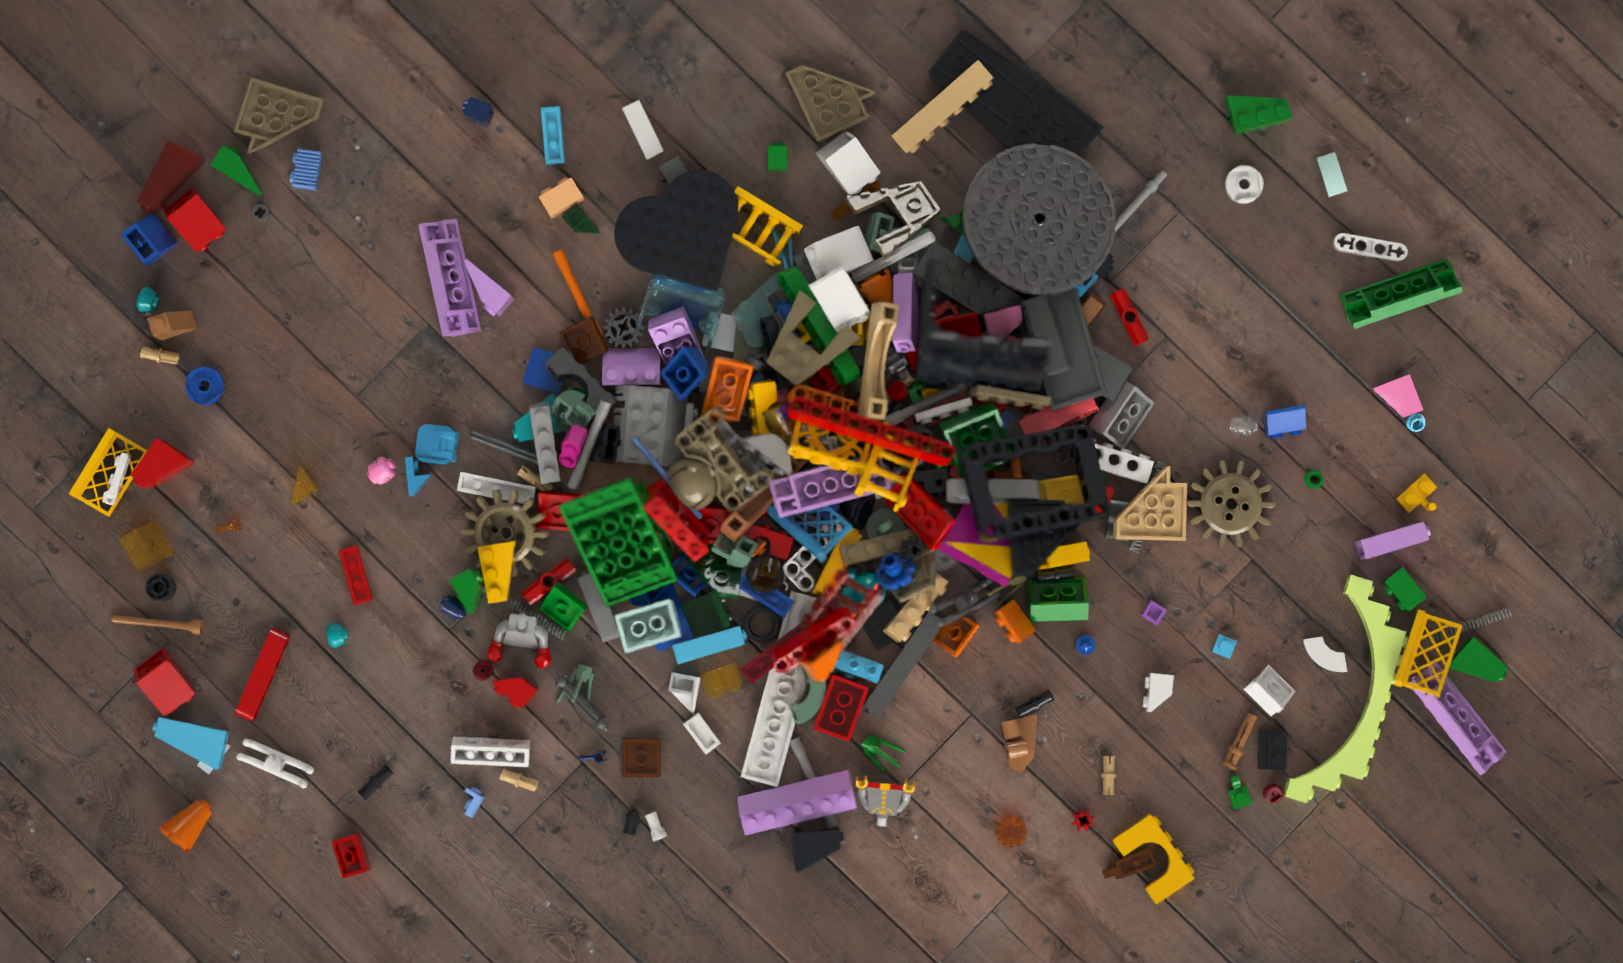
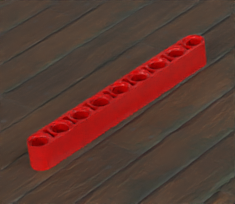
[787,397,955,466]

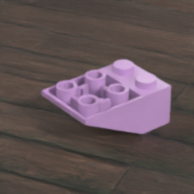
[648,306,704,366]

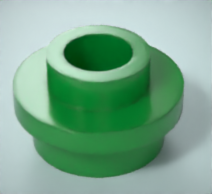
[1304,470,1324,489]

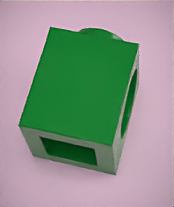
[768,142,787,171]

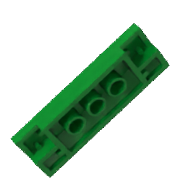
[1339,259,1463,329]

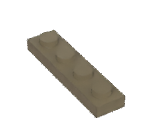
[839,529,916,566]

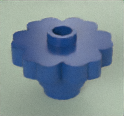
[875,553,915,590]

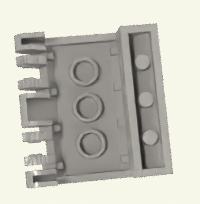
[612,385,688,468]

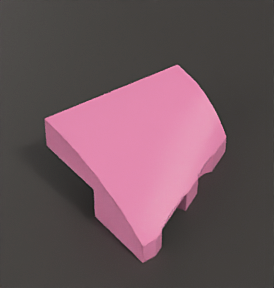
[983,304,1022,340]
[1373,374,1423,418]

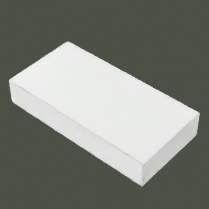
[683,712,721,754]

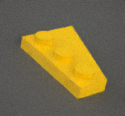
[478,540,516,604]

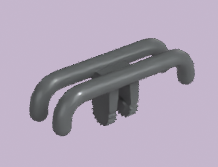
[929,577,1002,627]

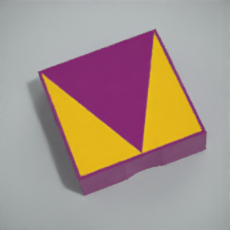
[938,503,1013,587]

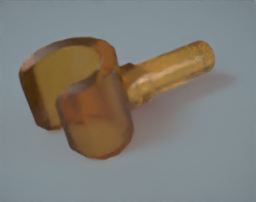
[216,519,243,532]

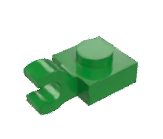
[1228,774,1252,810]

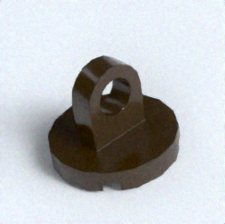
[746,556,785,593]

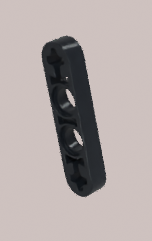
[760,316,790,390]

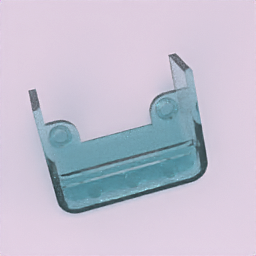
[636,274,726,353]

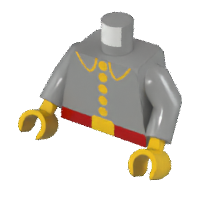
[856,775,916,826]

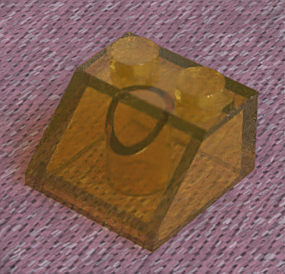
[118,520,175,573]

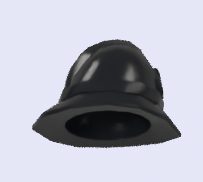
[840,494,876,531]

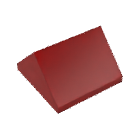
[332,833,372,878]

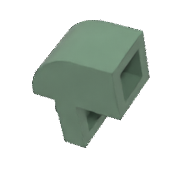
[711,533,758,567]

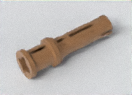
[1220,712,1258,771]

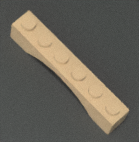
[858,302,899,421]

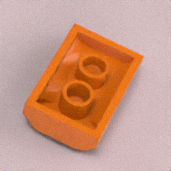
[701,357,753,425]

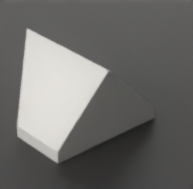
[668,672,701,715]

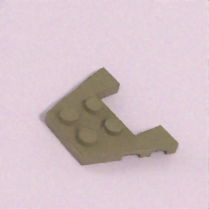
[868,536,936,603]

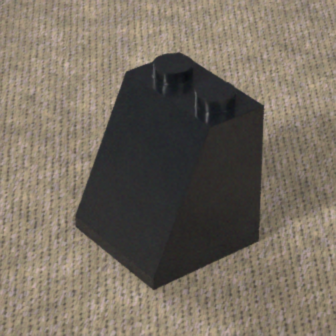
[793,828,844,872]

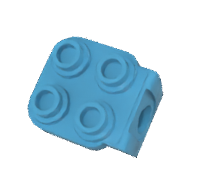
[415,424,460,465]

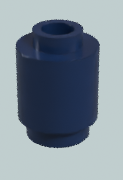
[439,595,467,621]

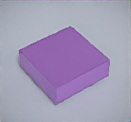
[1141,600,1167,626]

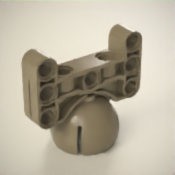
[666,406,774,511]

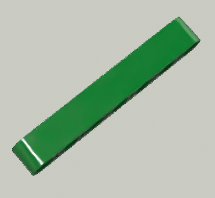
[777,266,860,385]

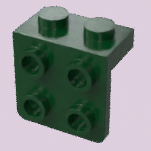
[682,591,733,638]

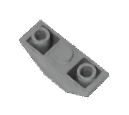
[740,434,792,476]

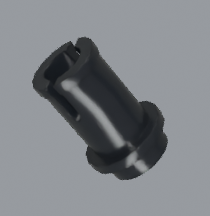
[623,810,640,835]

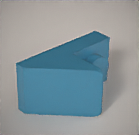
[405,457,432,497]

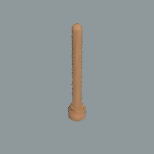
[110,615,203,635]

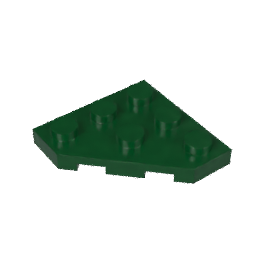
[685,543,743,599]

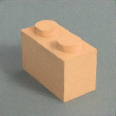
[539,177,584,219]

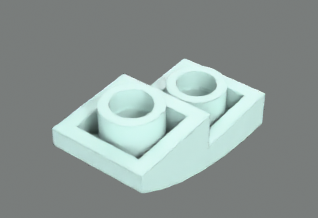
[1317,152,1347,197]

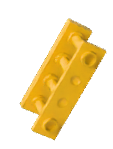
[732,186,803,267]
[854,421,927,512]

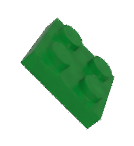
[539,582,588,632]

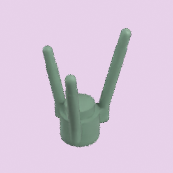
[556,664,594,703]

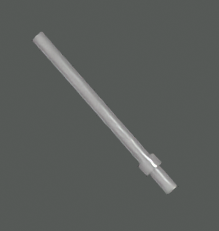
[1115,170,1167,232]

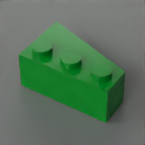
[1224,95,1292,135]

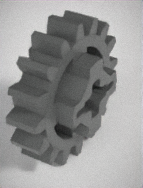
[603,307,645,349]
[885,345,909,379]

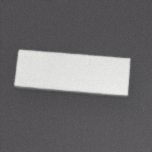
[622,100,664,160]

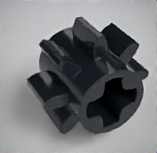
[899,536,925,561]

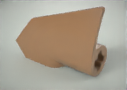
[1001,714,1037,773]

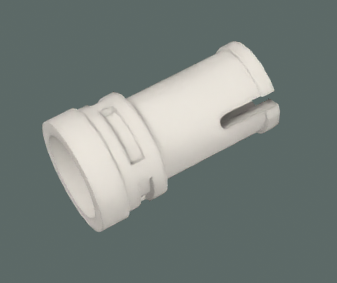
[645,812,667,842]

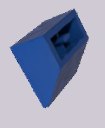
[120,213,178,267]

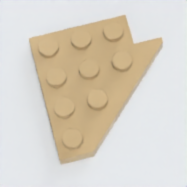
[1113,466,1187,541]

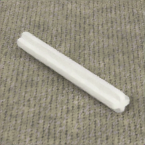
[852,231,936,282]

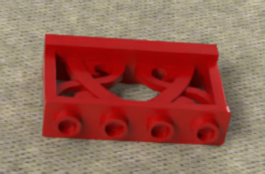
[644,477,712,561]

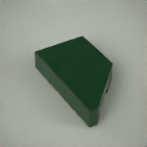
[562,205,600,234]

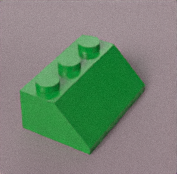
[450,568,484,615]
[1028,577,1089,622]

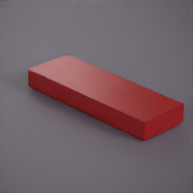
[338,545,373,606]

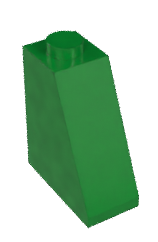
[1449,637,1508,682]

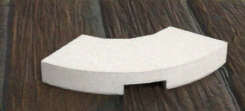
[1303,637,1347,672]

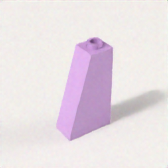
[892,272,921,352]
[1355,522,1431,560]

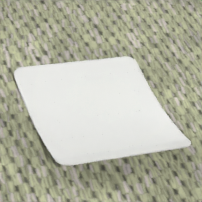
[702,311,737,352]

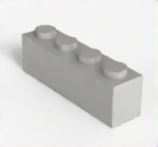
[529,402,561,484]

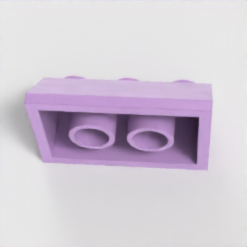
[602,348,661,387]

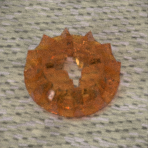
[996,816,1027,847]

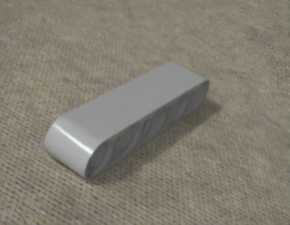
[946,479,1040,503]

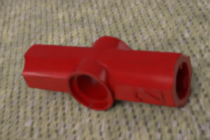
[1109,288,1149,347]
[521,557,577,606]

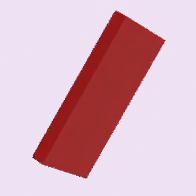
[884,471,956,551]

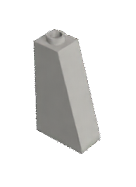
[577,570,620,643]

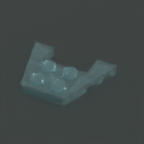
[732,273,804,348]

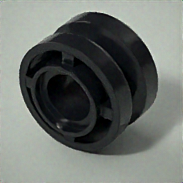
[145,574,176,601]

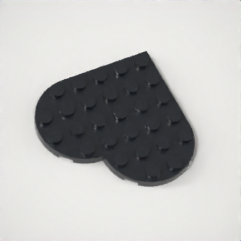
[614,170,738,292]

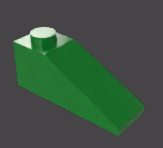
[210,145,263,198]

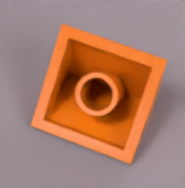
[932,609,979,658]

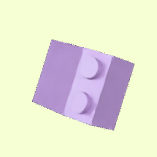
[464,259,514,317]

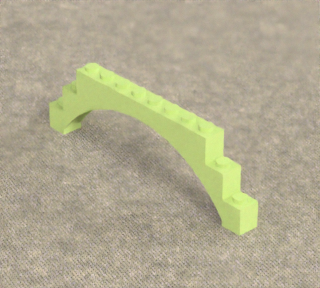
[1283,575,1408,803]

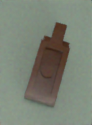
[1102,847,1157,880]

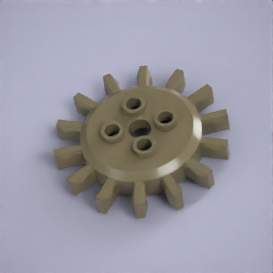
[1187,460,1276,548]
[461,489,550,577]

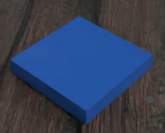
[522,347,564,395]

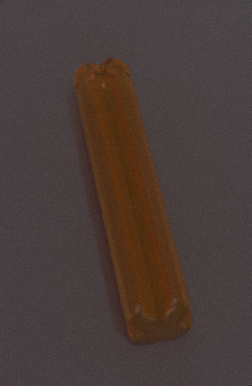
[831,180,881,220]

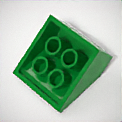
[938,401,1011,479]

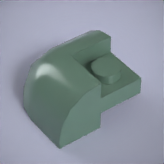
[551,390,596,434]

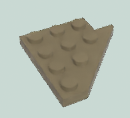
[785,65,876,142]
[234,77,325,154]

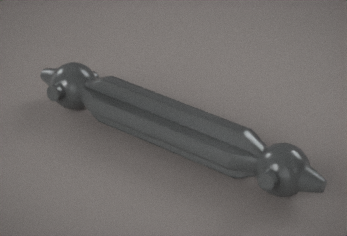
[554,674,609,732]

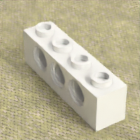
[1072,439,1154,485]
[451,737,530,767]

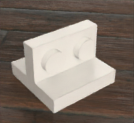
[1244,664,1296,716]

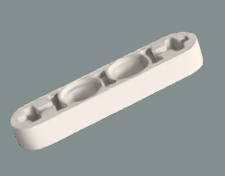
[1333,233,1408,261]

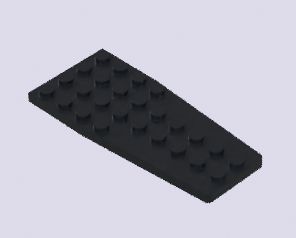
[929,30,1103,156]

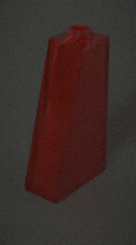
[137,141,205,213]

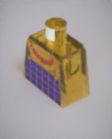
[762,400,803,446]

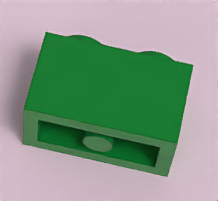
[1382,567,1427,612]

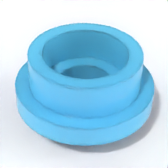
[1406,413,1425,432]

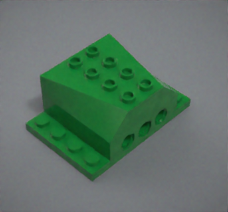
[559,477,678,607]

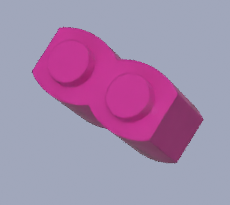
[559,424,588,469]

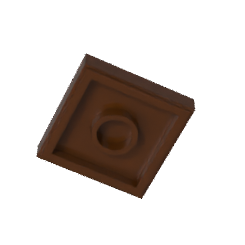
[559,316,609,365]
[622,738,661,777]

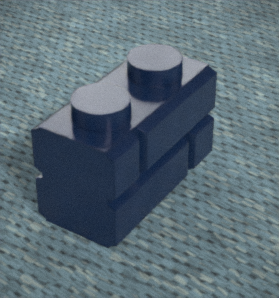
[462,97,494,128]

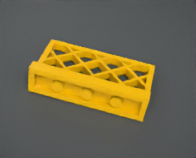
[69,428,148,517]
[1394,609,1463,697]

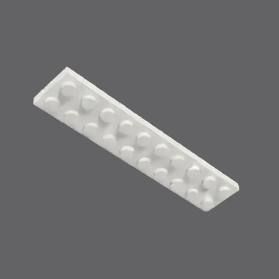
[741,591,828,787]

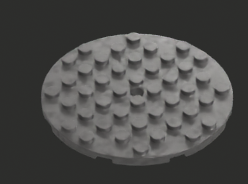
[963,143,1116,295]

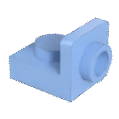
[464,786,485,818]

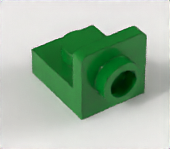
[908,381,924,404]

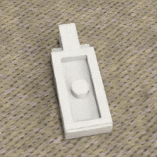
[102,452,131,505]

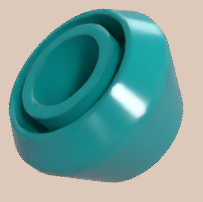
[136,286,160,312]
[326,622,349,648]

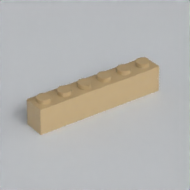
[892,60,994,154]

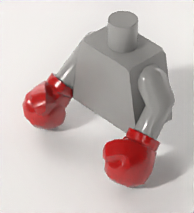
[487,614,552,669]

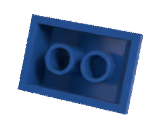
[640,584,694,652]

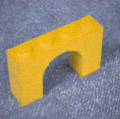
[1111,814,1195,905]

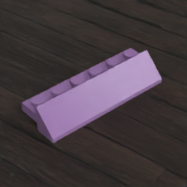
[418,219,481,337]
[769,456,891,518]
[1410,663,1507,775]
[737,770,857,835]

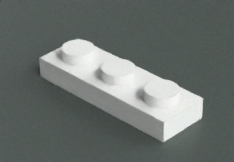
[914,398,972,425]

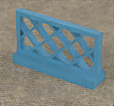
[766,505,852,563]

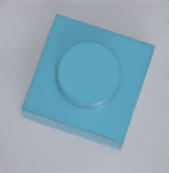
[1211,634,1237,659]

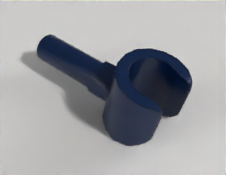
[579,750,608,763]

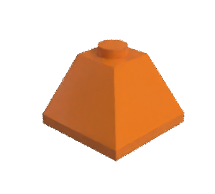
[801,640,843,682]

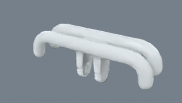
[236,739,314,788]

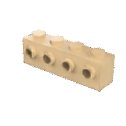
[882,572,948,643]

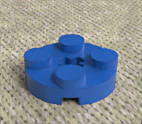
[185,367,225,405]

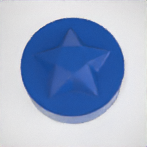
[1076,635,1095,655]

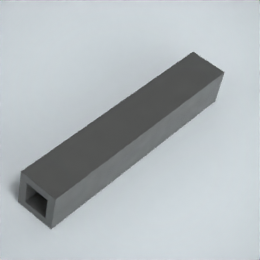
[863,612,941,718]

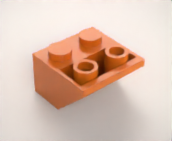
[994,599,1036,644]

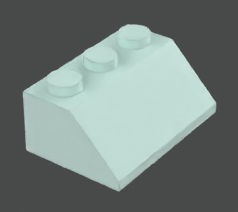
[615,599,681,653]

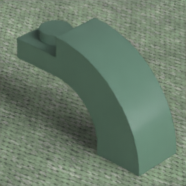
[789,663,826,724]

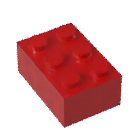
[813,675,869,742]

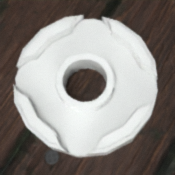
[1225,165,1263,204]

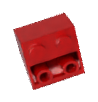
[492,678,539,708]

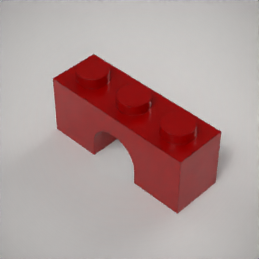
[737,523,794,561]

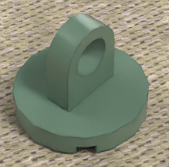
[866,509,904,539]

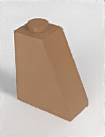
[147,310,198,341]

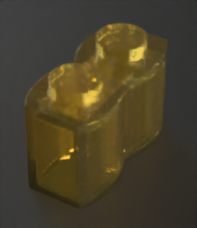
[700,662,744,699]

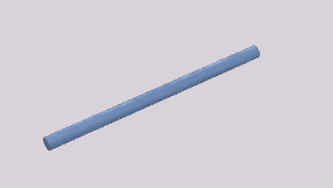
[632,437,703,519]

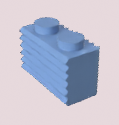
[290,148,323,191]

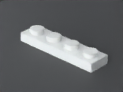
[457,472,536,504]

